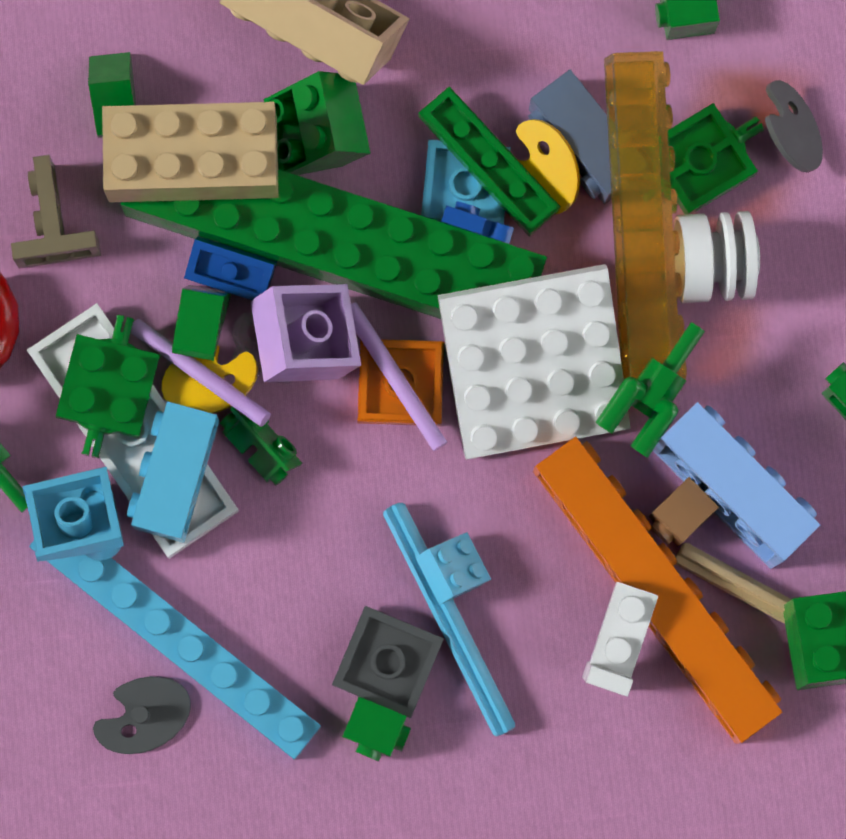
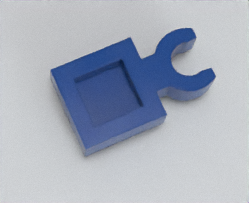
[441,201,514,244]

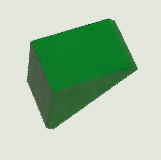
[88,52,136,138]
[172,285,231,361]

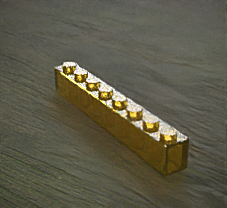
[604,51,687,390]

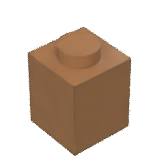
[648,477,719,546]

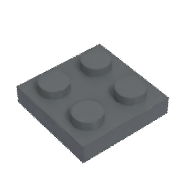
[332,606,444,718]

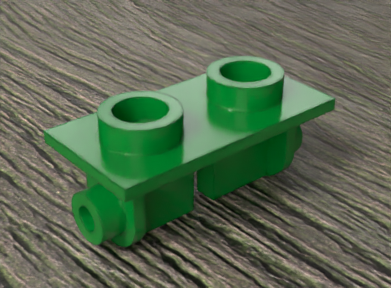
[220,407,303,486]

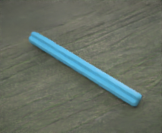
[383,503,515,736]

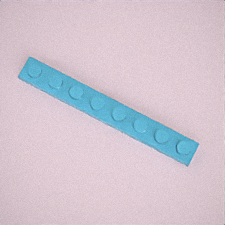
[29,541,321,760]

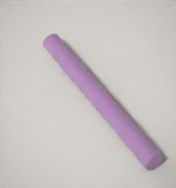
[351,302,447,451]
[131,319,271,427]

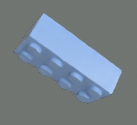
[653,402,820,569]

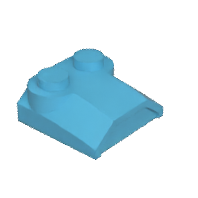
[22,467,124,562]

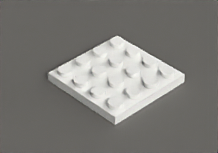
[437,264,631,460]

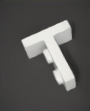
[582,581,658,697]

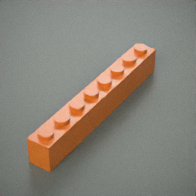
[532,436,783,744]

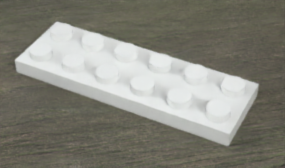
[27,303,239,559]

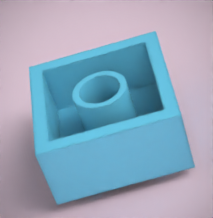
[415,532,491,605]

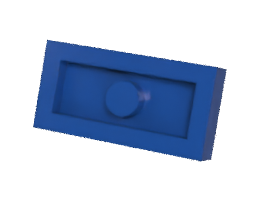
[184,236,277,300]

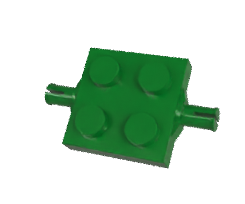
[636,103,764,214]
[56,315,160,459]

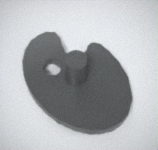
[765,80,823,173]
[93,676,191,754]

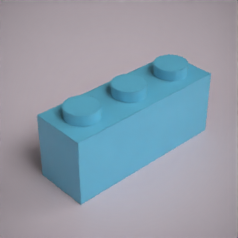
[127,401,220,543]

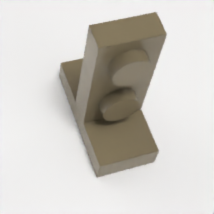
[11,155,101,268]

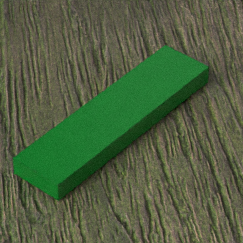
[418,86,561,237]

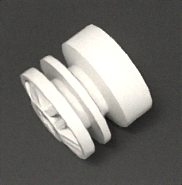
[673,211,760,303]

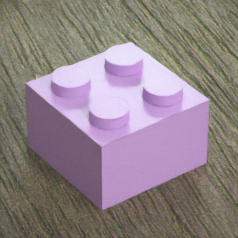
[250,284,361,382]

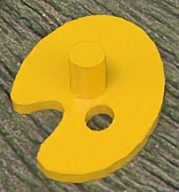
[516,119,580,214]
[162,345,258,414]

